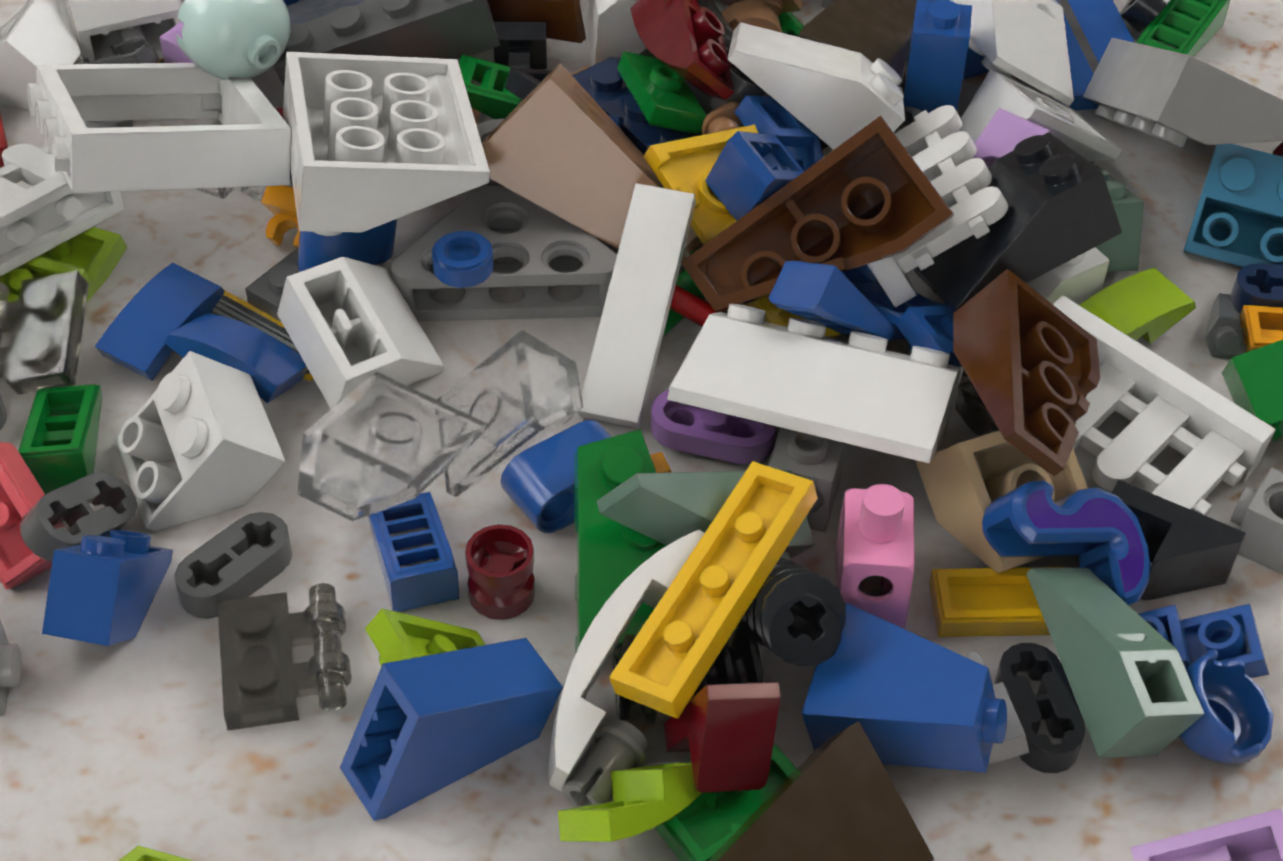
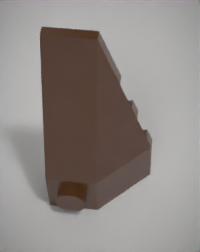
[681,115,954,312]
[953,269,1101,476]

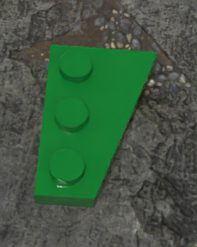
[574,429,667,654]

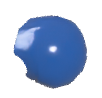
[1179,649,1274,764]

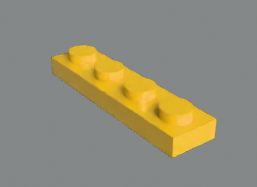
[609,461,818,719]

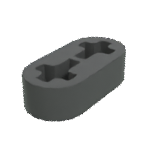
[20,472,137,561]
[174,512,292,619]

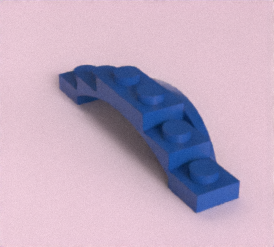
[734,95,962,367]

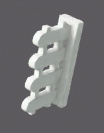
[822,105,1008,307]
[0,144,125,276]
[1053,295,1276,516]

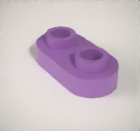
[651,390,776,464]

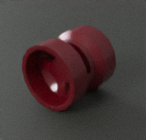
[465,524,535,620]

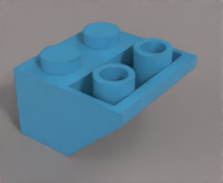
[1183,144,1283,267]

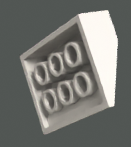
[283,52,490,236]
[667,304,961,463]

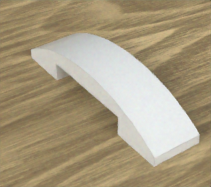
[548,530,704,792]

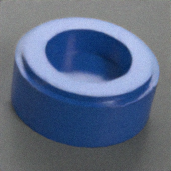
[432,231,493,288]

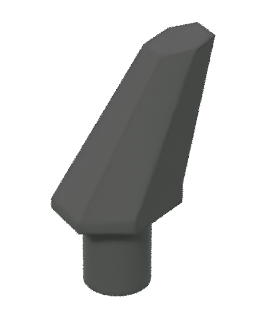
[1204,293,1244,359]

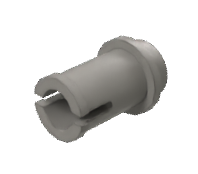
[562,719,648,807]

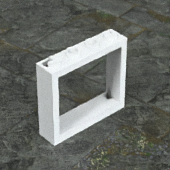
[27,63,291,193]

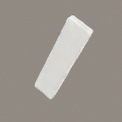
[577,183,696,429]

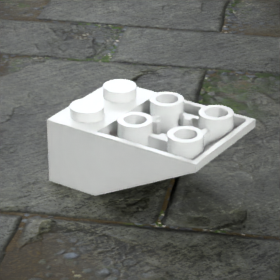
[950,0,1074,106]

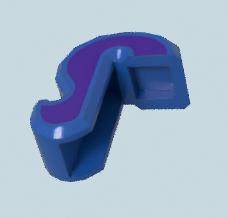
[982,480,1151,605]

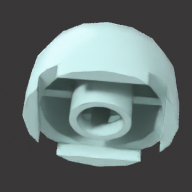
[176,0,291,80]

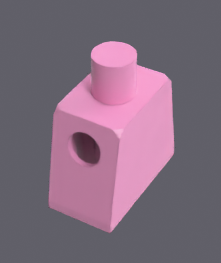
[835,484,915,629]

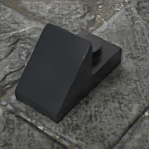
[1111,480,1246,600]

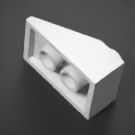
[727,22,905,150]

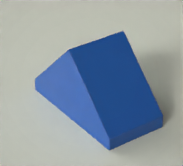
[705,131,804,221]

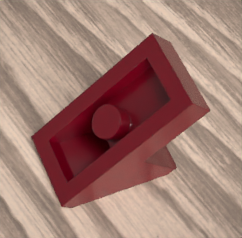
[663,682,781,793]

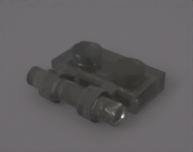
[0,270,89,395]
[217,583,352,731]

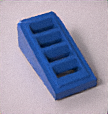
[769,260,895,341]
[366,492,460,612]

